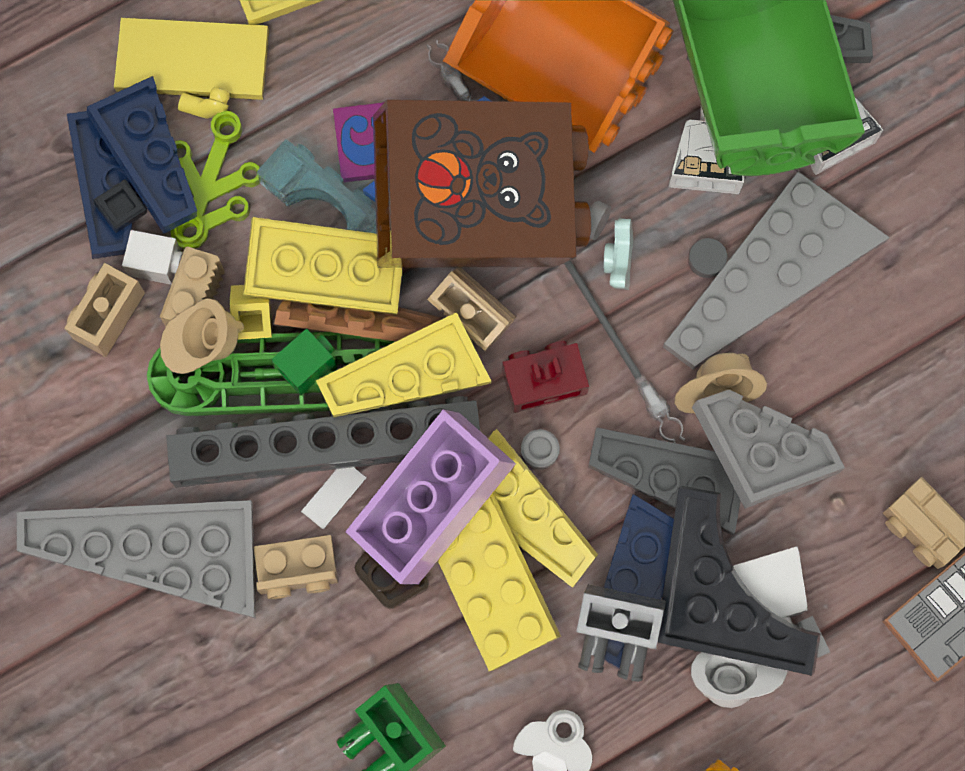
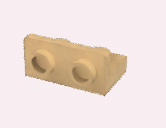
[254,535,338,599]

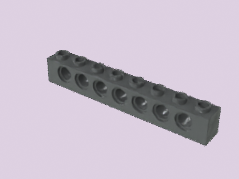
[166,396,480,488]

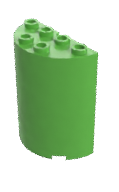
[673,0,865,176]

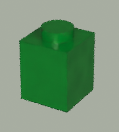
[271,328,335,396]

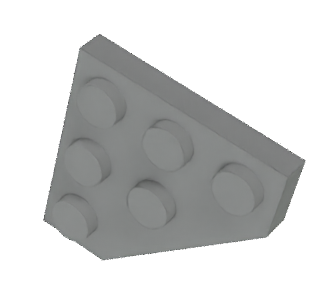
[692,390,845,509]

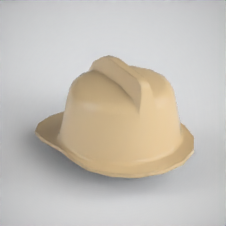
[160,298,244,374]
[674,353,767,414]

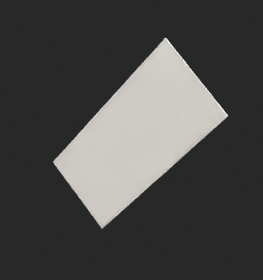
[301,467,366,529]

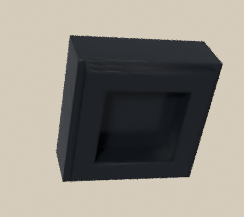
[93,180,147,233]

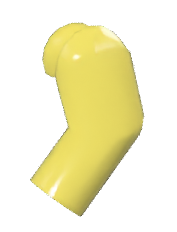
[178,87,230,119]

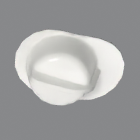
[691,652,787,708]

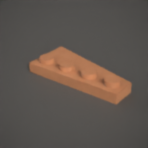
[274,300,441,341]

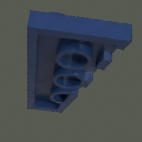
[87,76,197,234]
[67,111,135,259]

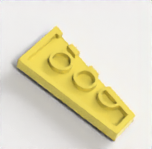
[316,312,491,417]
[488,429,598,588]

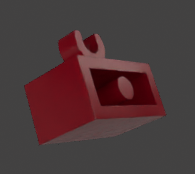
[502,341,589,413]

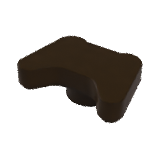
[355,551,429,609]

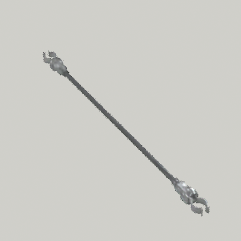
[427,41,685,443]

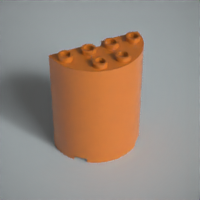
[443,0,674,153]

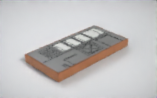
[882,552,965,682]

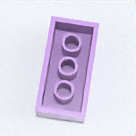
[345,409,516,584]

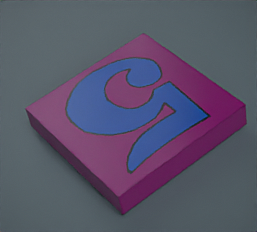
[333,102,384,183]

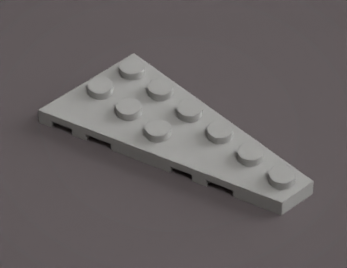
[17,500,256,619]

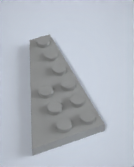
[663,172,890,370]

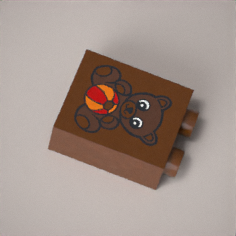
[373,100,591,268]

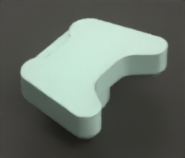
[604,218,633,290]

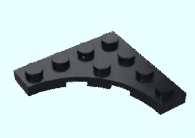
[657,486,821,676]

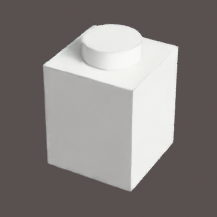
[122,230,183,285]

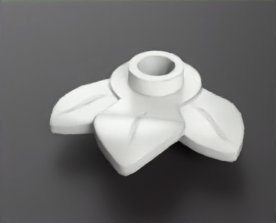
[513,710,592,771]

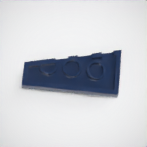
[603,494,674,669]

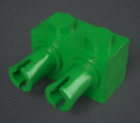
[337,683,446,771]

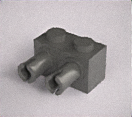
[576,584,666,682]

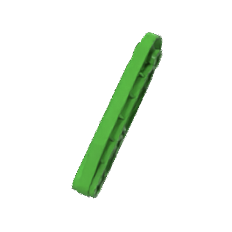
[147,332,396,416]

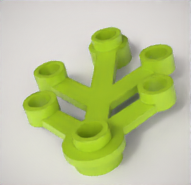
[170,111,262,249]

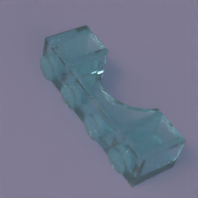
[256,139,376,234]

